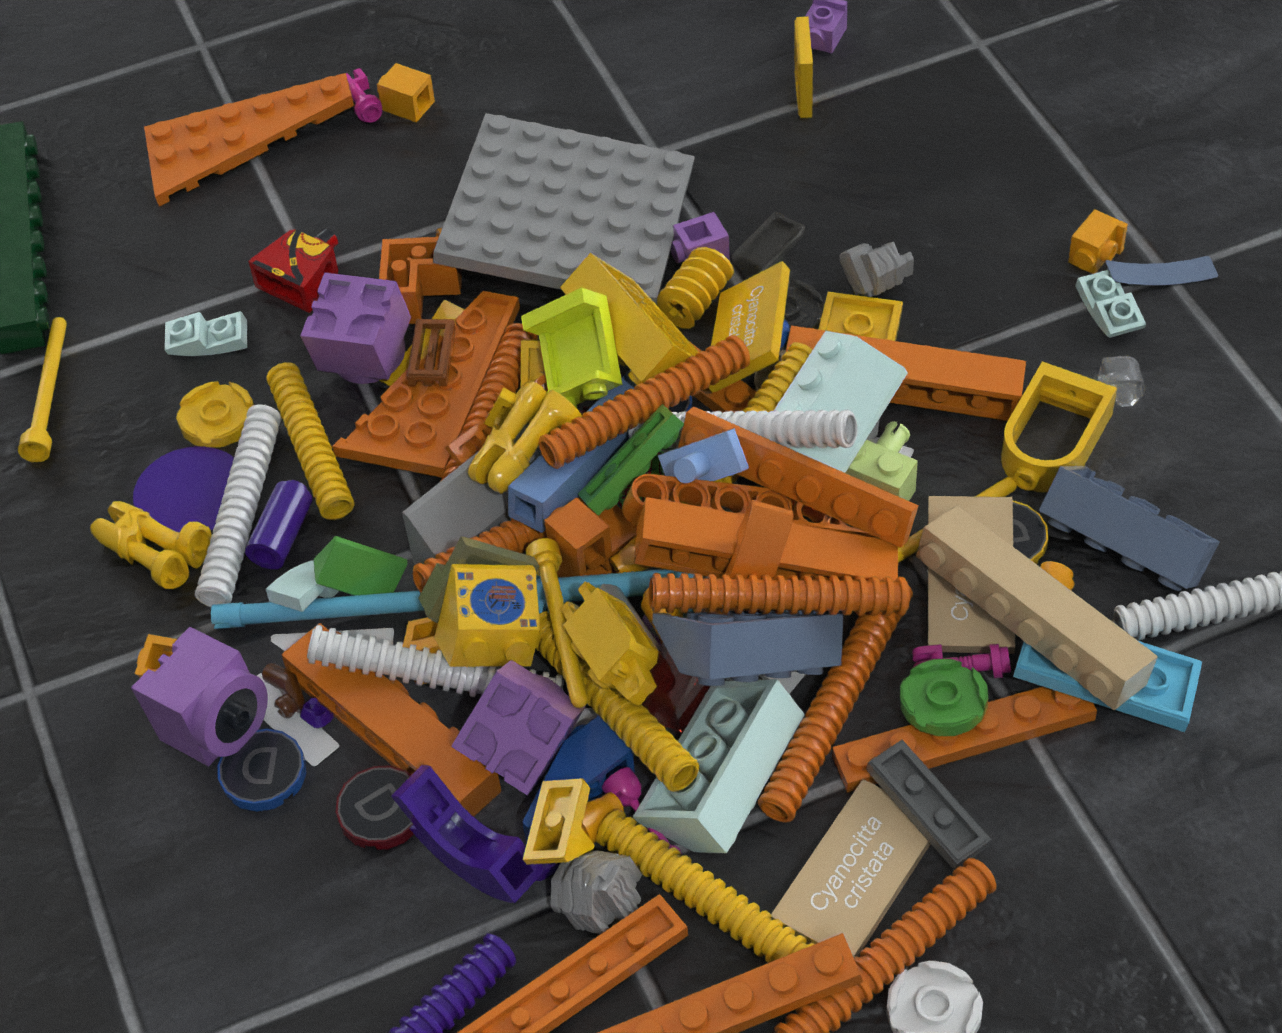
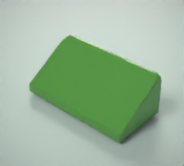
[314,536,407,596]

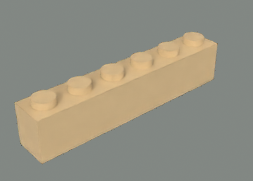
[916,505,1158,710]

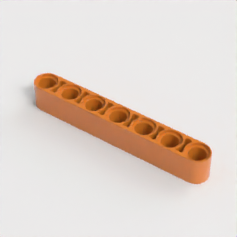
[622,474,878,538]

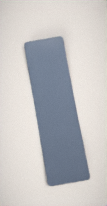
[1105,256,1218,286]

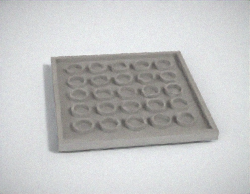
[433,113,695,304]

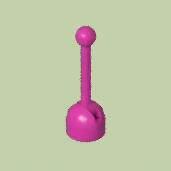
[602,767,682,855]

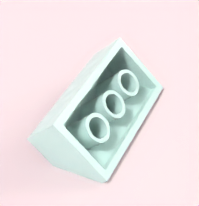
[774,331,908,473]
[633,679,805,853]

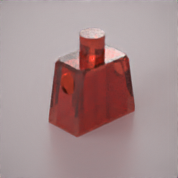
[642,642,710,732]

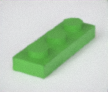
[578,404,685,516]

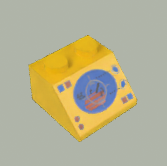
[435,564,540,667]

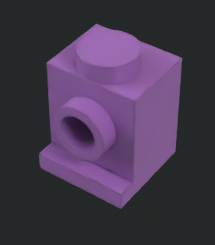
[805,0,847,53]
[671,212,730,263]

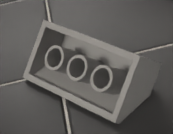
[402,422,541,564]

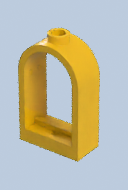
[1001,361,1117,492]

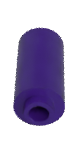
[245,480,313,569]

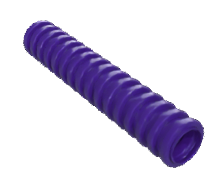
[389,933,516,1033]

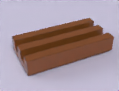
[407,319,456,386]

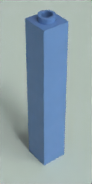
[508,370,670,533]

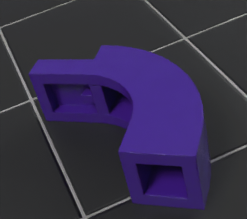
[391,765,545,903]

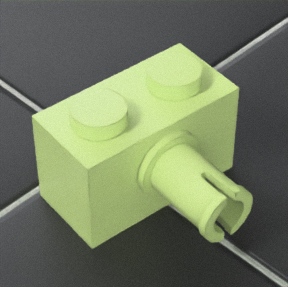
[845,421,918,501]

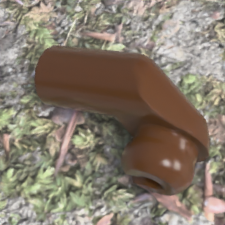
[262,663,305,719]

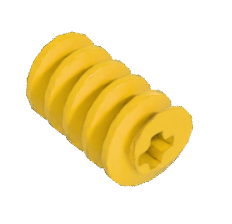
[657,247,734,329]

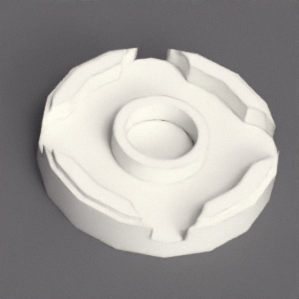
[886,961,983,1033]

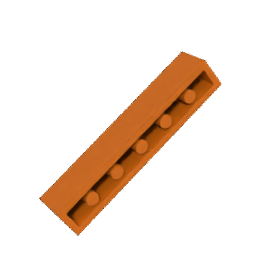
[786,325,1026,421]
[634,497,898,581]
[281,623,502,817]

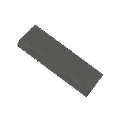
[866,740,992,870]

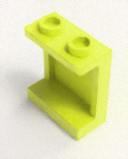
[521,287,622,408]

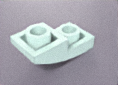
[1075,270,1146,338]
[165,311,247,356]
[266,560,339,612]

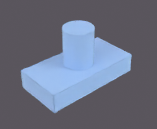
[658,428,749,483]

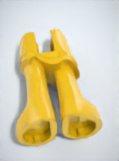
[468,381,582,494]
[90,501,212,589]

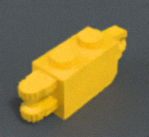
[561,581,659,705]

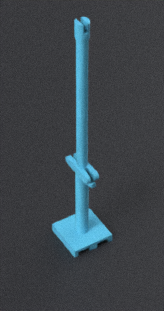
[211,569,702,629]

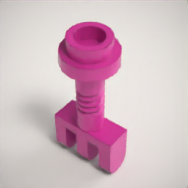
[346,68,382,123]
[912,644,1011,678]

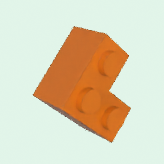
[379,237,462,324]
[544,497,637,577]

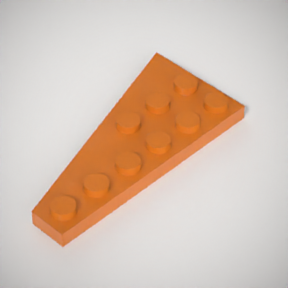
[144,73,354,207]
[332,291,520,477]

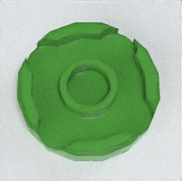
[900,659,988,736]

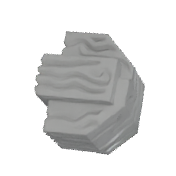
[839,241,914,297]
[551,851,642,934]

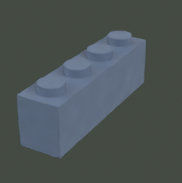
[1039,466,1220,591]
[653,610,843,686]

